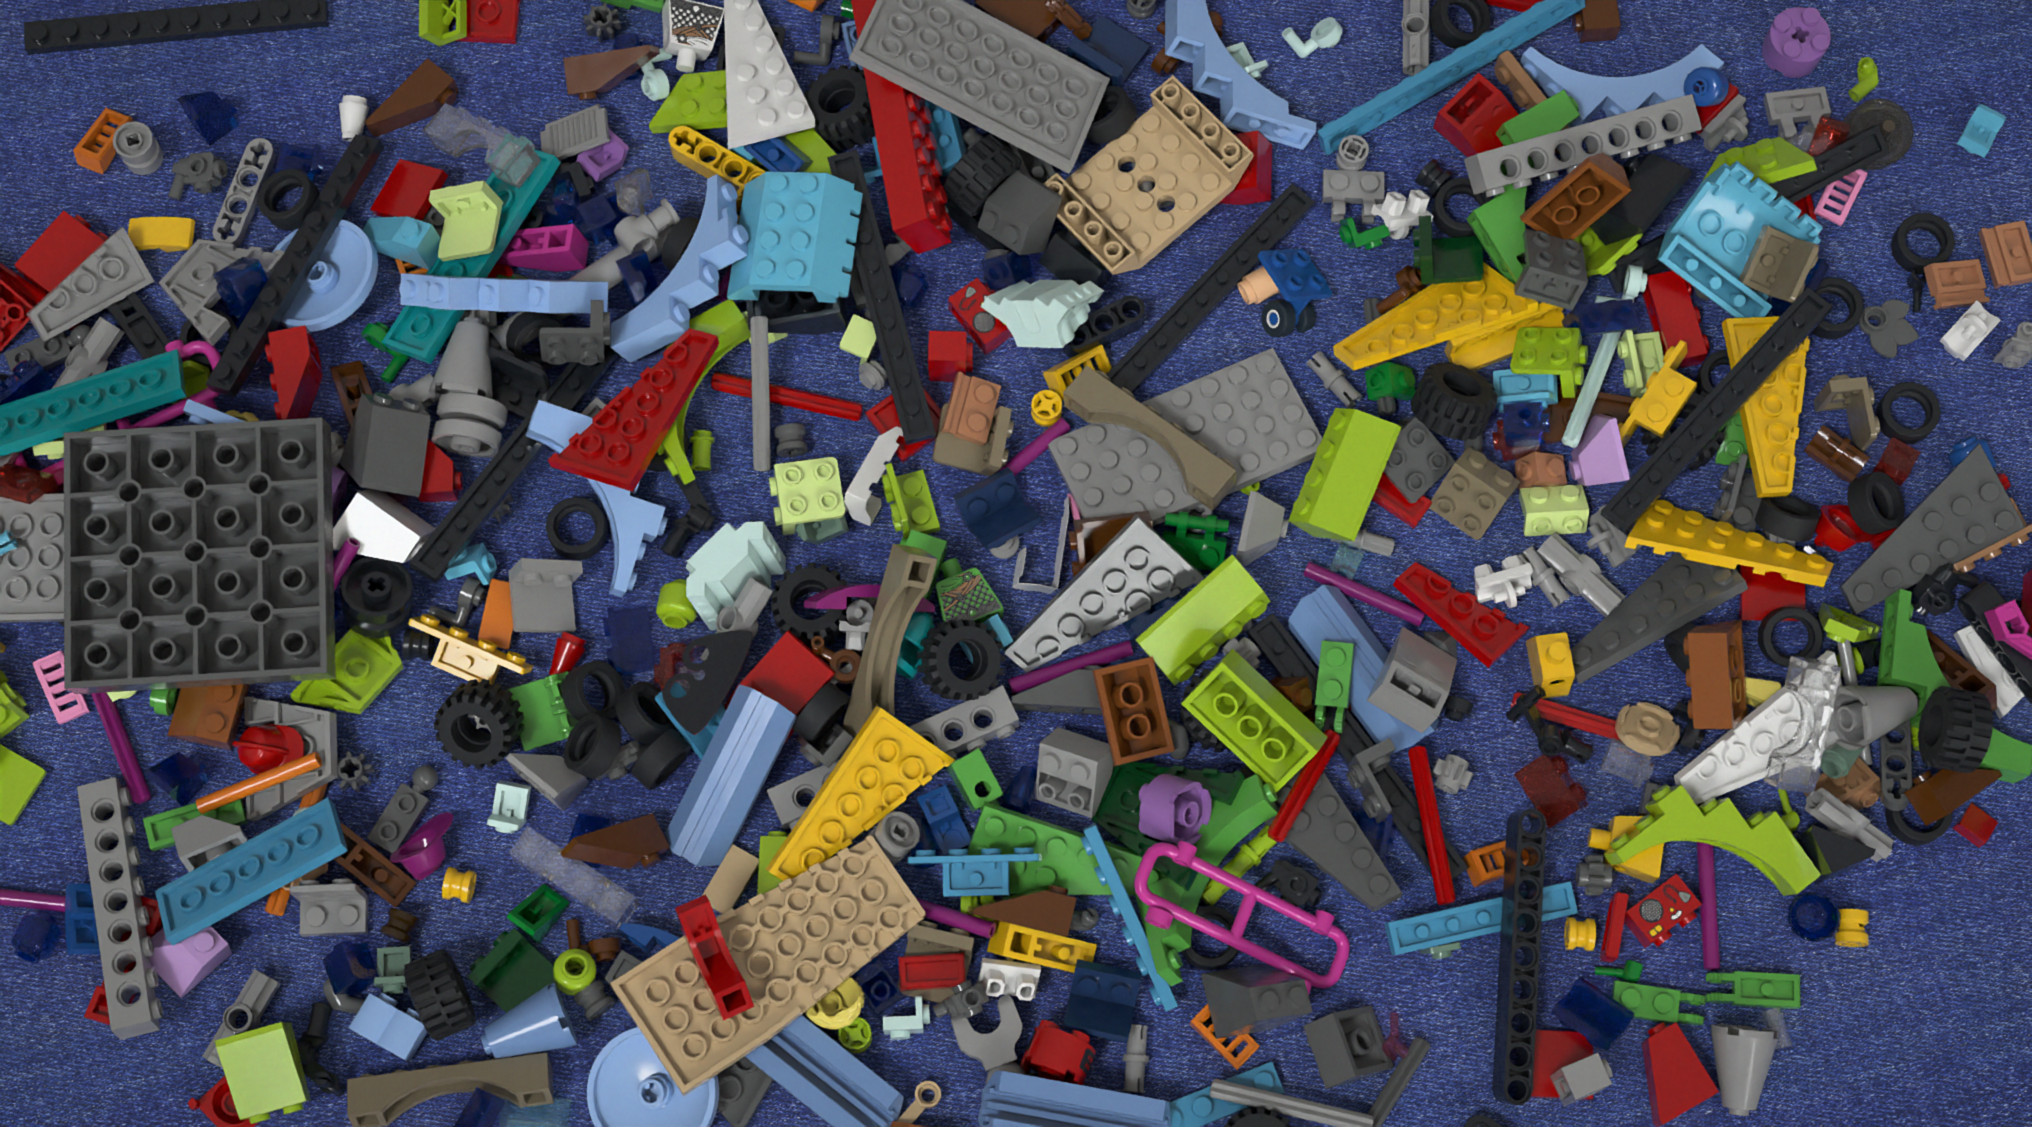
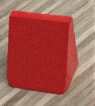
[1952,803,1998,848]

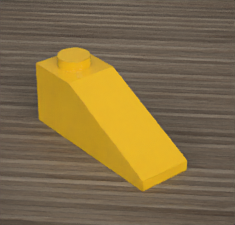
[987,919,1097,973]

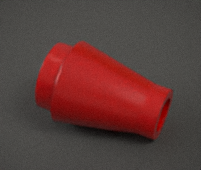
[548,631,587,675]

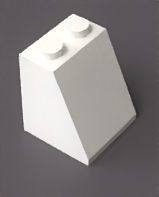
[333,489,435,563]

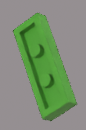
[143,799,248,852]

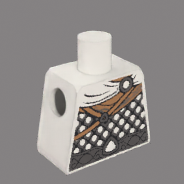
[662,0,725,72]

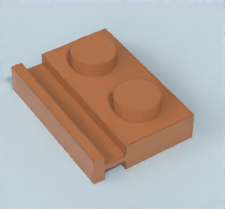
[1978,220,2032,289]
[1923,259,1990,310]
[941,371,1001,446]

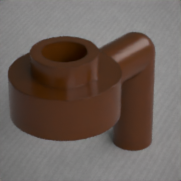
[1150,21,1180,77]
[1376,265,1425,314]
[811,636,861,684]
[566,919,622,962]

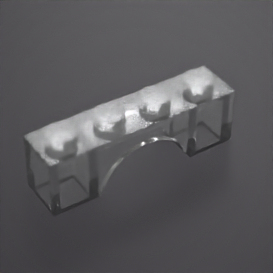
[423,103,541,188]
[1764,656,1842,793]
[509,826,639,929]

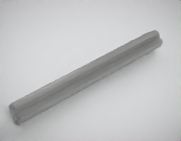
[750,316,771,471]
[1209,1079,1373,1127]

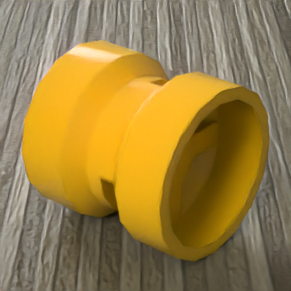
[1835,909,1869,947]

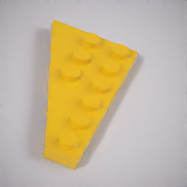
[1333,262,1538,370]
[1721,316,1810,498]
[1625,500,1834,587]
[766,706,955,881]

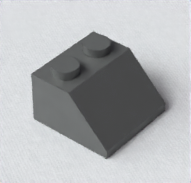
[978,169,1062,255]
[1303,1005,1394,1089]

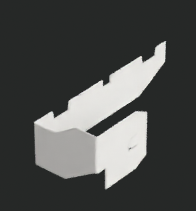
[844,426,903,526]
[1012,497,1069,594]

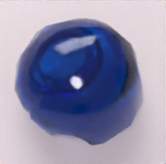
[1787,892,1841,942]

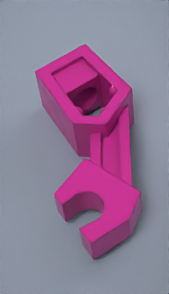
[1984,600,2032,660]

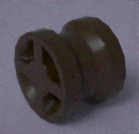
[379,907,421,944]

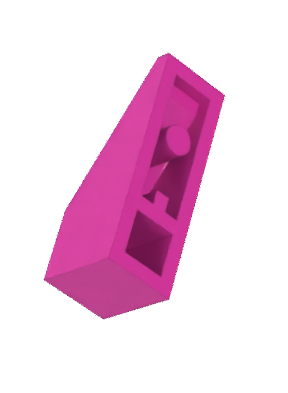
[496,224,589,272]

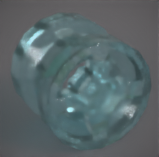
[1329,542,1365,580]

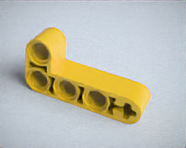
[668,126,766,224]

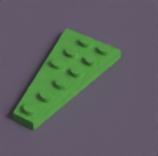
[968,802,1166,895]

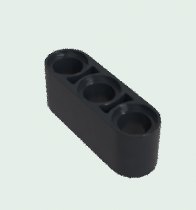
[1062,295,1145,358]

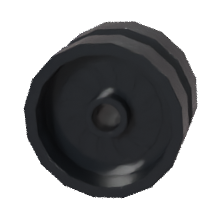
[341,557,413,639]

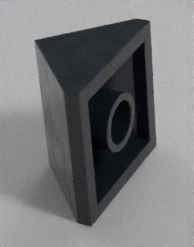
[1796,825,1876,885]

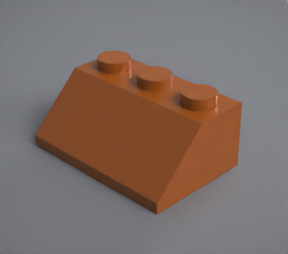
[1520,152,1632,240]
[1683,620,1748,729]
[1092,656,1175,766]
[167,684,250,751]

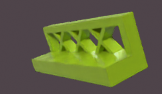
[419,0,467,47]

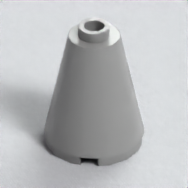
[429,317,493,399]
[1824,686,1918,750]
[1711,1024,1779,1116]

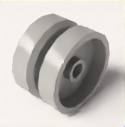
[431,392,508,458]

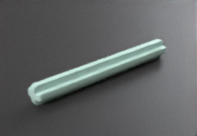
[1562,322,1623,448]

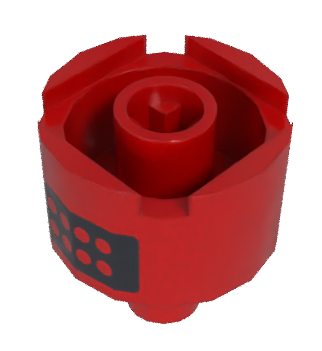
[1020,1020,1096,1085]

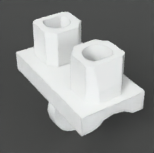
[1371,189,1433,240]
[1939,300,2001,361]
[1474,555,1533,608]
[977,957,1041,1001]

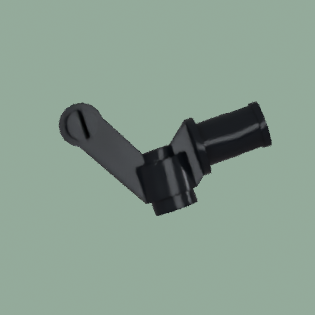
[659,474,716,559]
[1506,685,1593,764]
[296,1003,346,1097]

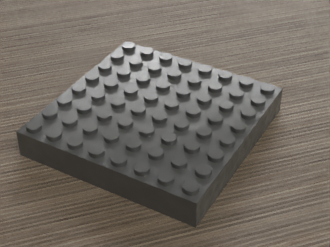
[64,417,336,694]

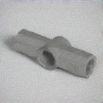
[1401,0,1431,76]
[52,317,125,389]
[1537,532,1626,618]
[700,577,774,661]
[1804,787,1894,862]
[202,969,281,1068]

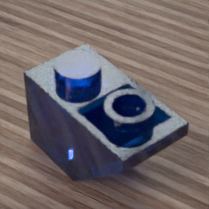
[213,257,268,329]
[849,956,904,1016]

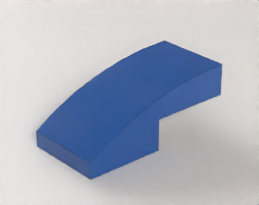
[917,785,971,856]
[65,883,100,955]
[619,923,680,953]

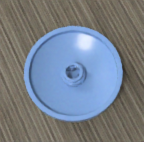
[260,219,378,332]
[587,1027,719,1127]

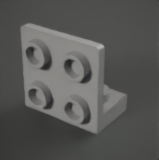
[508,558,583,634]
[290,879,368,937]

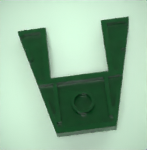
[1089,762,1245,892]

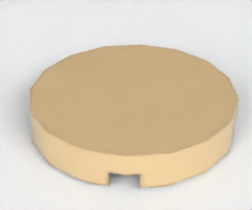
[1615,702,1680,756]

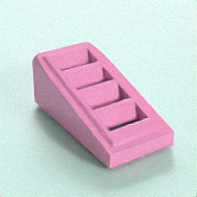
[1813,169,1868,226]
[32,650,90,725]

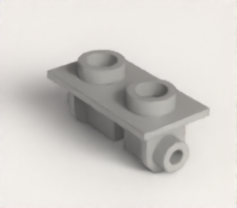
[1992,322,2032,368]

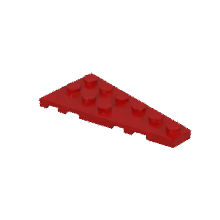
[548,328,720,492]

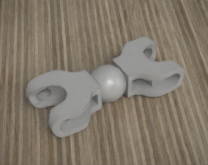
[951,994,1027,1084]

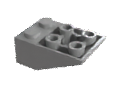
[1367,627,1457,733]

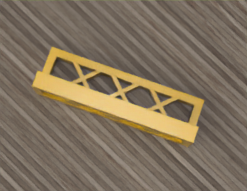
[1444,302,1570,371]

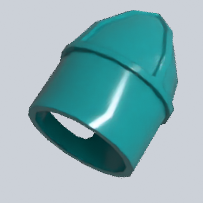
[896,611,934,680]

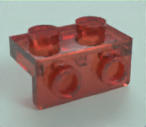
[0,463,60,504]
[1514,754,1589,829]

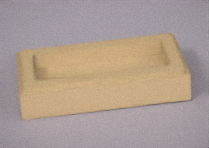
[702,844,759,914]

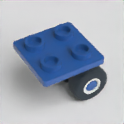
[1257,249,1333,337]

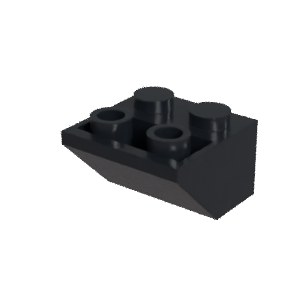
[1038,227,1113,288]

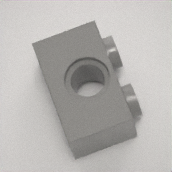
[1550,1053,1613,1107]

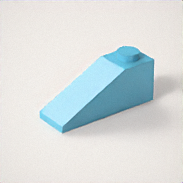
[362,216,441,270]

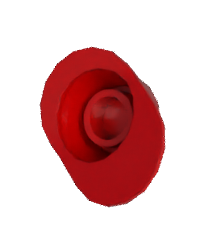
[1814,504,1876,552]
[232,724,304,775]

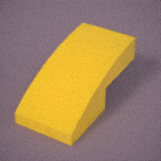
[128,217,195,253]

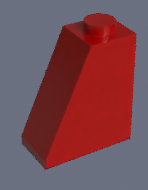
[1642,1022,1719,1127]

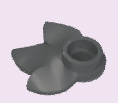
[1858,300,1919,358]

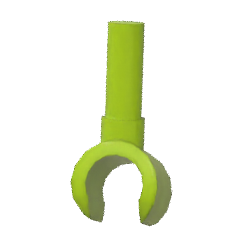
[1778,787,1800,832]

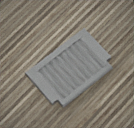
[540,104,610,161]

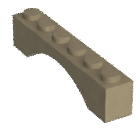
[1063,366,1236,511]
[842,543,938,737]
[347,1052,554,1127]

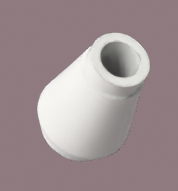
[339,95,370,142]

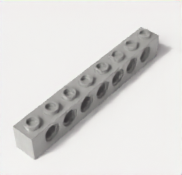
[1464,94,1702,197]
[767,685,1019,831]
[77,777,163,1040]

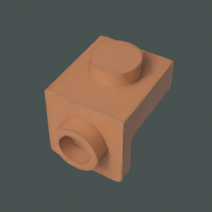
[1515,452,1567,490]

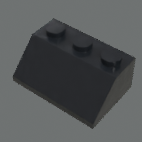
[1590,153,1692,246]

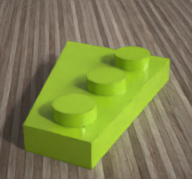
[1817,602,1882,643]

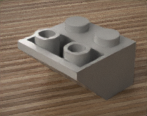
[1034,727,1113,818]

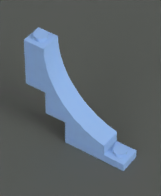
[1165,0,1316,150]

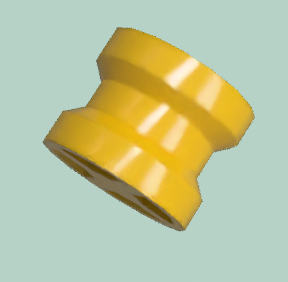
[1031,390,1062,427]
[442,867,476,904]
[1564,917,1596,951]

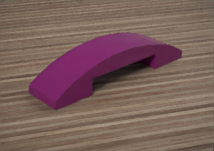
[804,584,935,612]

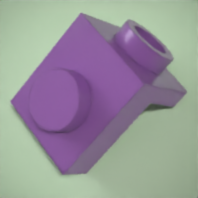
[576,129,629,182]

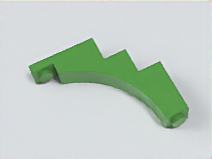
[1467,90,1580,285]
[1877,589,2032,784]
[1135,774,1278,986]

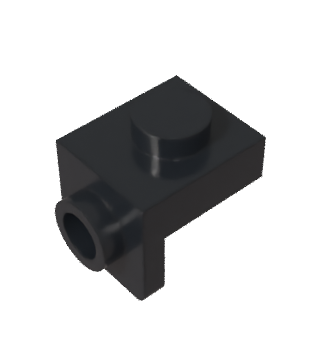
[551,161,596,209]
[1670,702,1706,756]

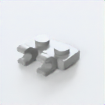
[1763,86,1831,145]
[1322,170,1384,224]

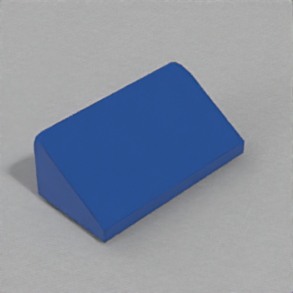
[744,136,813,172]

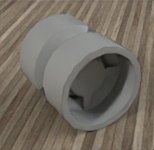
[113,121,164,175]
[863,811,920,866]

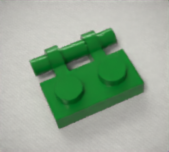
[1163,511,1229,571]

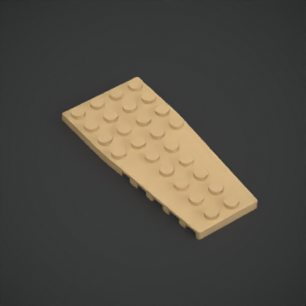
[610,835,925,1097]

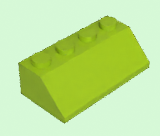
[1288,408,1402,542]
[1135,555,1270,686]
[1181,648,1328,793]

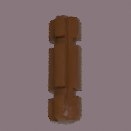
[1044,0,1092,40]

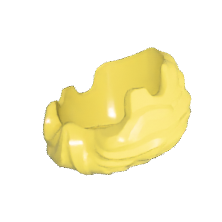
[806,977,865,1029]

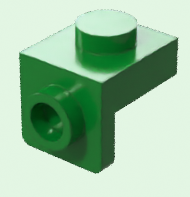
[1338,217,1390,250]
[1365,362,1415,401]

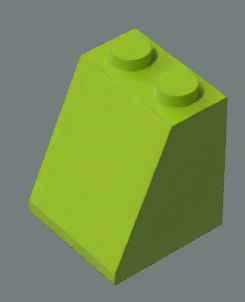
[215,1022,311,1124]

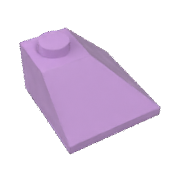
[1569,414,1630,486]
[150,925,232,998]

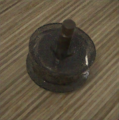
[1838,99,1913,171]

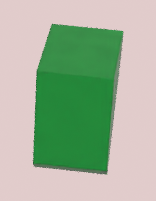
[507,884,570,944]

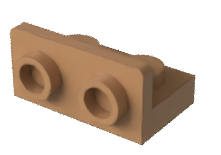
[1803,757,1880,828]

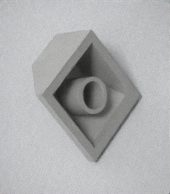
[1236,491,1289,567]
[505,753,589,812]
[171,815,248,872]

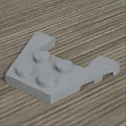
[159,239,284,346]
[244,696,338,822]

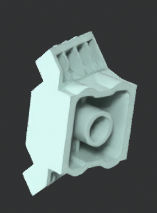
[981,279,1104,348]
[686,522,786,630]

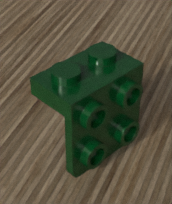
[1413,215,1484,284]
[467,928,554,1012]

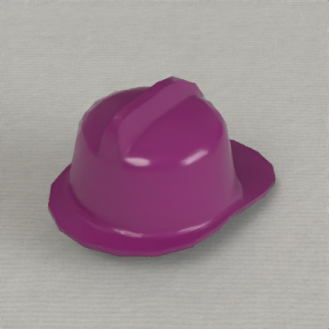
[390,812,454,880]

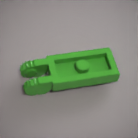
[1315,641,1355,733]
[1706,971,1800,1009]
[1610,980,1706,1026]

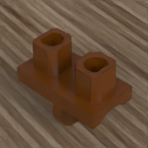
[1804,425,1870,484]

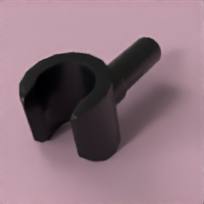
[1907,268,1927,313]

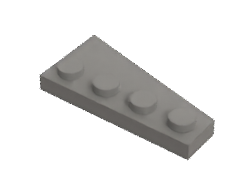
[27,227,154,341]

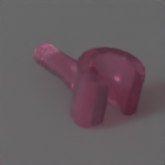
[1382,1012,1409,1061]

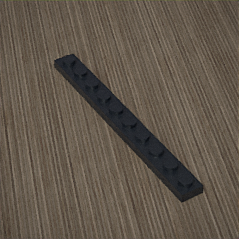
[24,0,329,55]
[1606,125,1890,293]
[205,134,385,397]
[827,149,936,445]
[1106,183,1315,394]
[1600,287,1833,534]
[409,345,619,584]
[1246,613,1469,881]

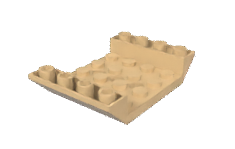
[1044,75,1254,275]

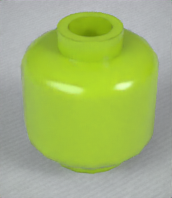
[656,579,697,629]
[553,948,596,996]

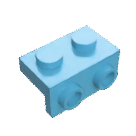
[1493,369,1558,413]

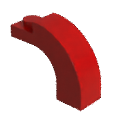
[675,894,754,1021]

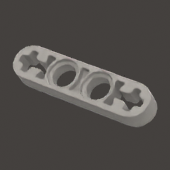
[212,138,276,248]

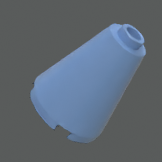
[480,983,577,1058]

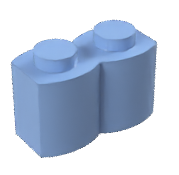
[349,992,428,1063]

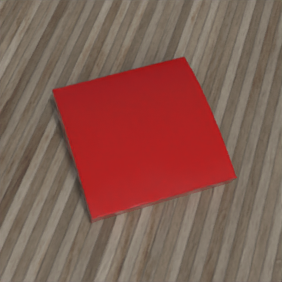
[1738,564,1805,621]

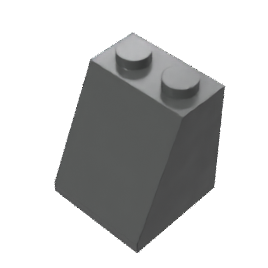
[340,392,431,497]
[1201,965,1313,1039]

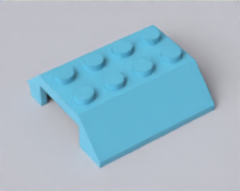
[1657,161,1822,318]
[727,172,863,303]

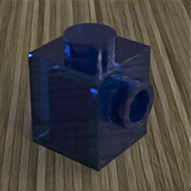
[1503,402,1551,447]
[322,941,379,995]

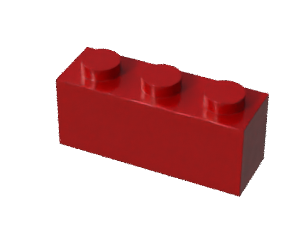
[1641,271,1709,369]

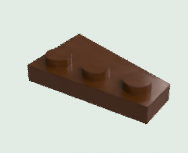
[1539,385,1636,445]

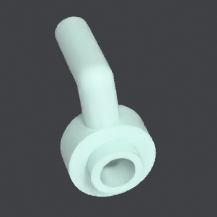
[1282,17,1342,58]
[641,48,672,101]
[1594,265,1647,312]

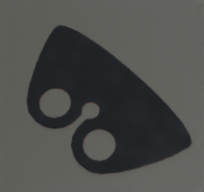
[662,631,752,735]

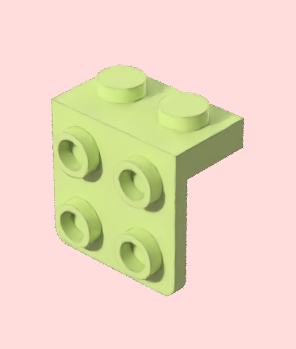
[429,181,503,261]
[769,457,845,535]

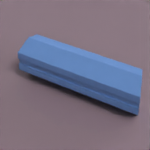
[1288,584,1439,753]
[665,684,796,866]
[744,1015,904,1127]
[978,1071,1171,1127]

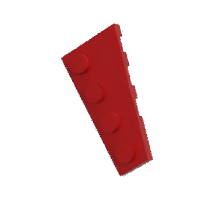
[1393,562,1530,668]

